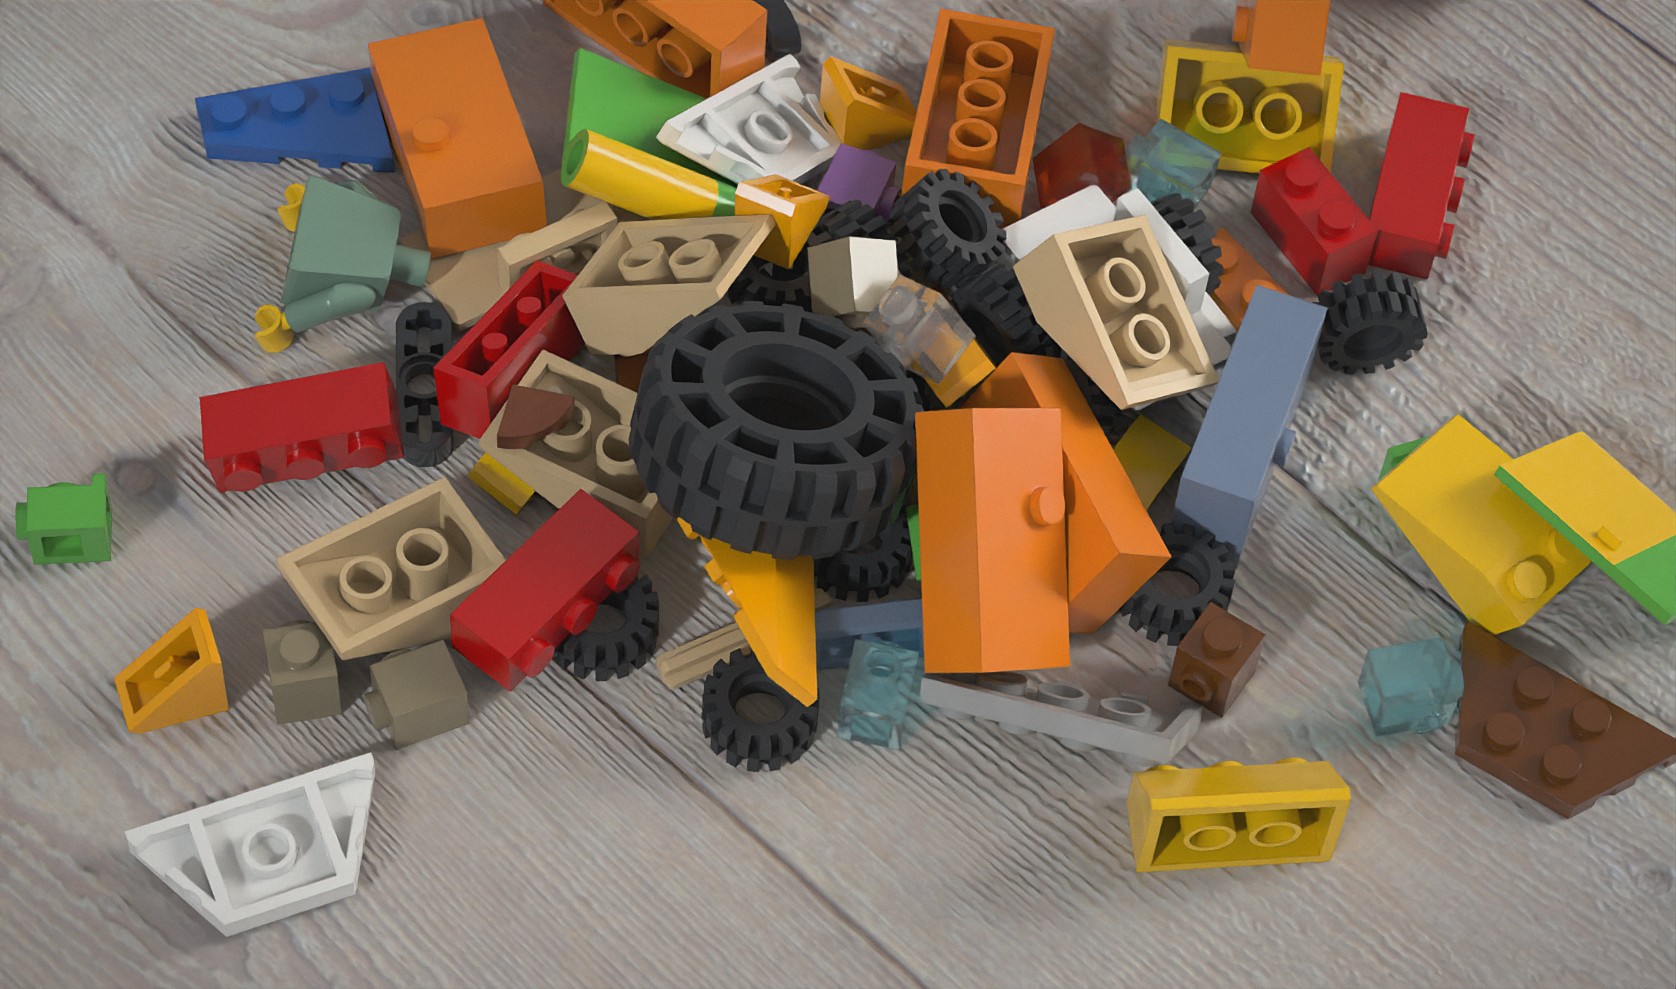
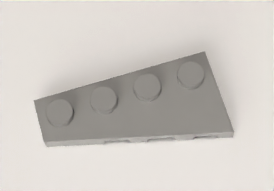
[918,671,1203,767]

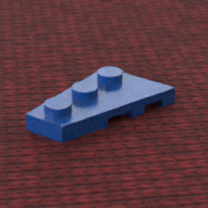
[195,68,394,173]

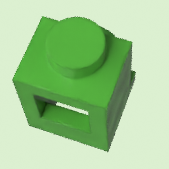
[15,473,112,565]

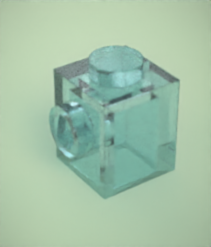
[1120,118,1222,211]
[1358,637,1464,737]
[837,639,919,750]

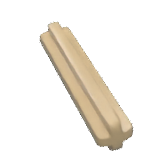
[656,588,833,690]

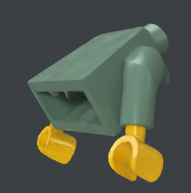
[254,175,431,353]

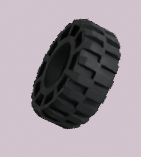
[628,301,924,560]

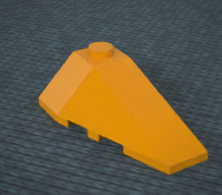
[677,517,817,707]

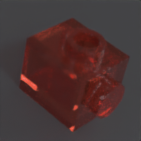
[1032,123,1132,209]

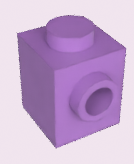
[817,143,902,223]

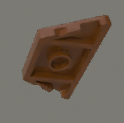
[1455,622,1676,819]

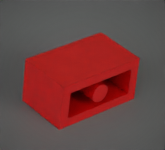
[1250,147,1378,296]

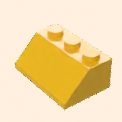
[1154,39,1344,173]
[1126,757,1351,873]

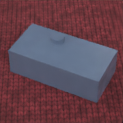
[1171,285,1327,569]

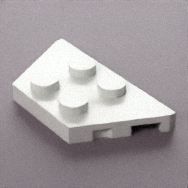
[656,54,841,184]
[124,752,375,937]

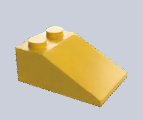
[1370,414,1592,635]

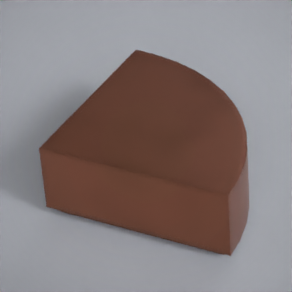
[497,384,575,449]

